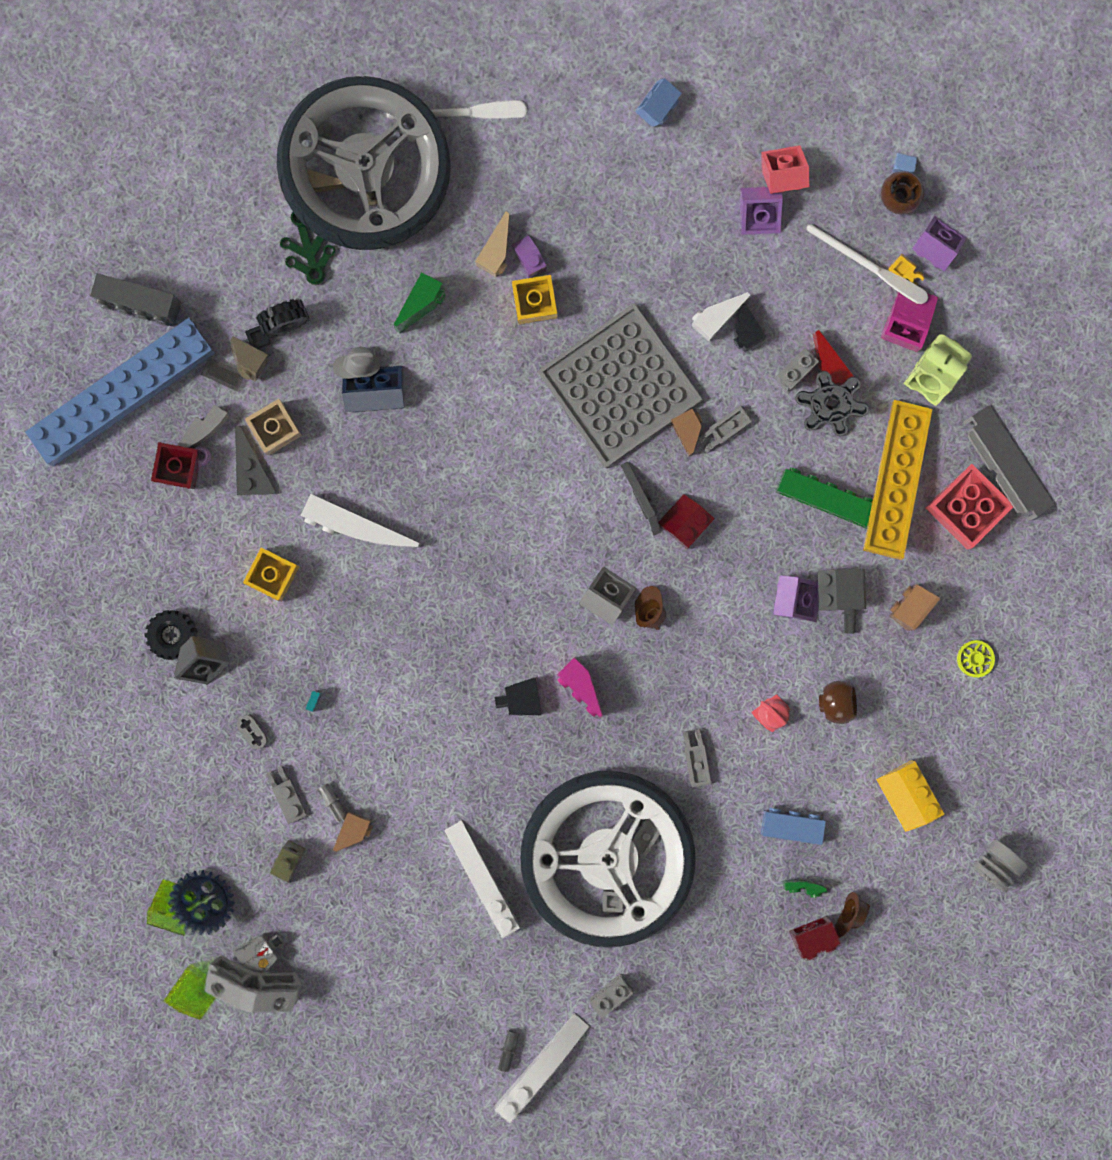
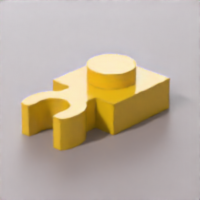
[888,253,925,286]

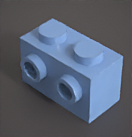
[635,78,682,127]

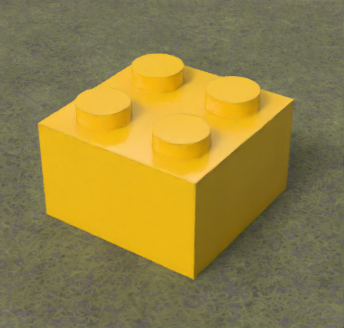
[512,275,557,325]
[243,547,300,602]

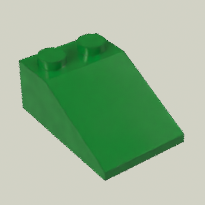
[393,272,446,333]

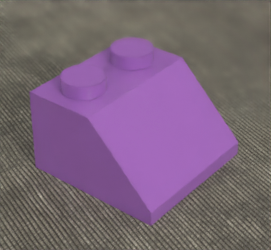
[740,187,783,235]
[912,216,967,271]
[773,575,819,622]

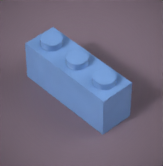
[761,808,826,845]

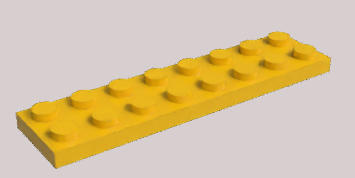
[863,400,932,560]

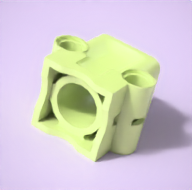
[903,334,972,406]

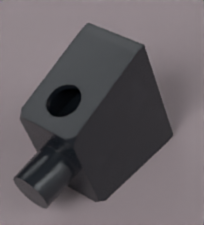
[494,677,542,716]

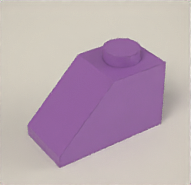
[511,236,547,278]

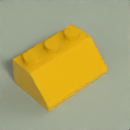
[876,760,944,832]

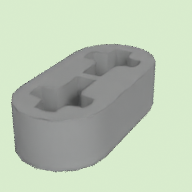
[237,715,267,749]

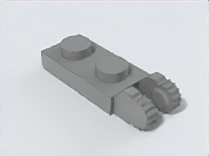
[697,405,752,453]
[683,729,711,788]
[266,766,307,824]

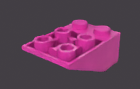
[880,292,938,352]
[557,658,602,717]

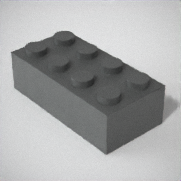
[90,273,182,326]

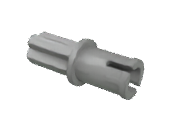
[317,783,347,822]

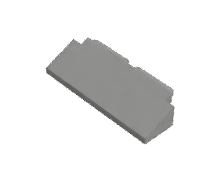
[963,405,1054,521]

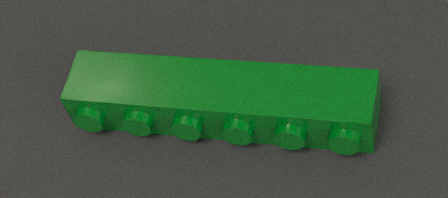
[775,467,873,529]

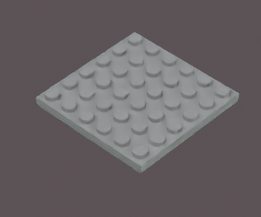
[537,303,703,468]

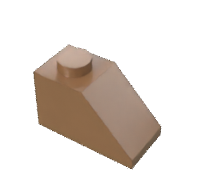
[671,409,703,456]
[333,811,373,852]

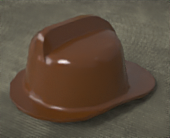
[634,586,667,630]
[834,892,870,938]

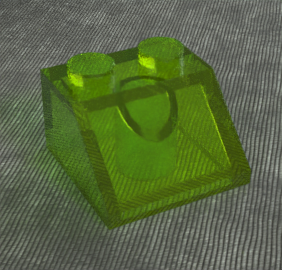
[146,879,196,936]
[163,964,220,1020]

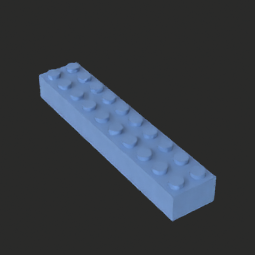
[25,318,216,467]

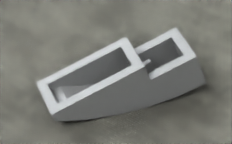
[177,405,231,449]

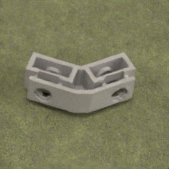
[205,955,301,1012]

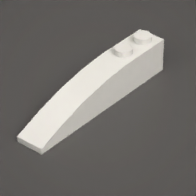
[301,494,421,548]
[444,820,520,938]
[495,1013,589,1123]

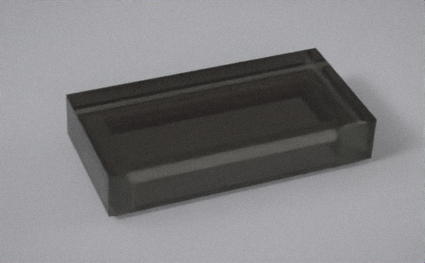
[201,357,244,392]

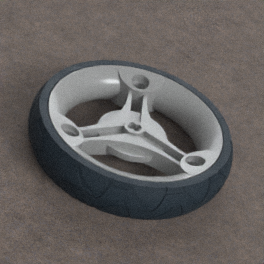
[276,76,451,250]

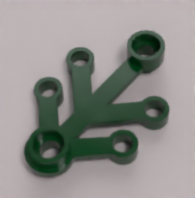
[280,212,335,285]

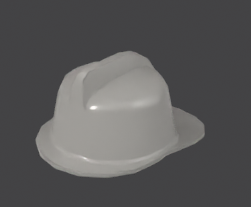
[333,347,380,379]

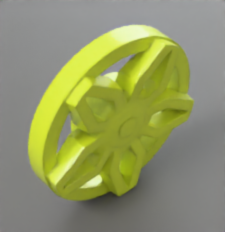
[957,640,995,678]

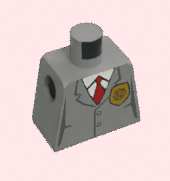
[232,934,284,973]

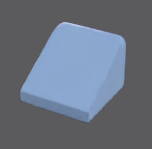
[893,153,917,173]

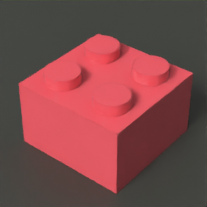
[761,145,809,194]

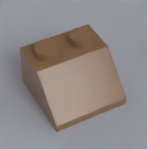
[889,585,940,631]

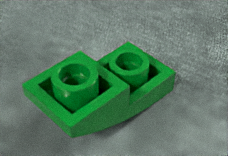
[782,880,827,898]

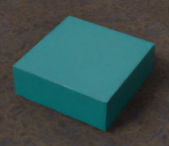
[306,691,322,712]

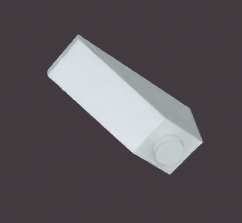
[692,292,750,341]

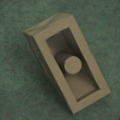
[231,336,268,382]

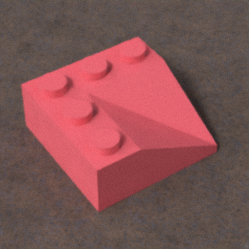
[925,464,1013,550]

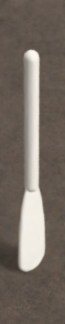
[387,100,527,119]
[806,224,928,304]

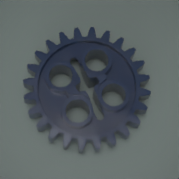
[168,870,235,936]

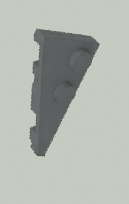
[235,426,276,496]
[620,462,661,536]

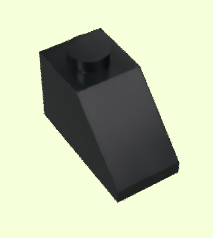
[733,303,766,352]

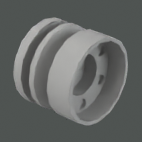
[973,839,1028,893]

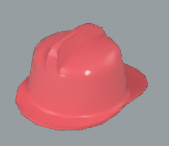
[751,694,791,732]

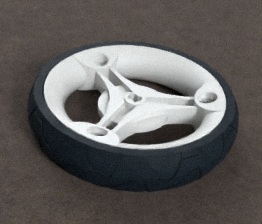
[520,771,696,947]

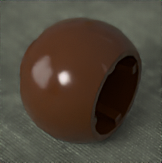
[881,171,924,215]
[819,680,857,724]

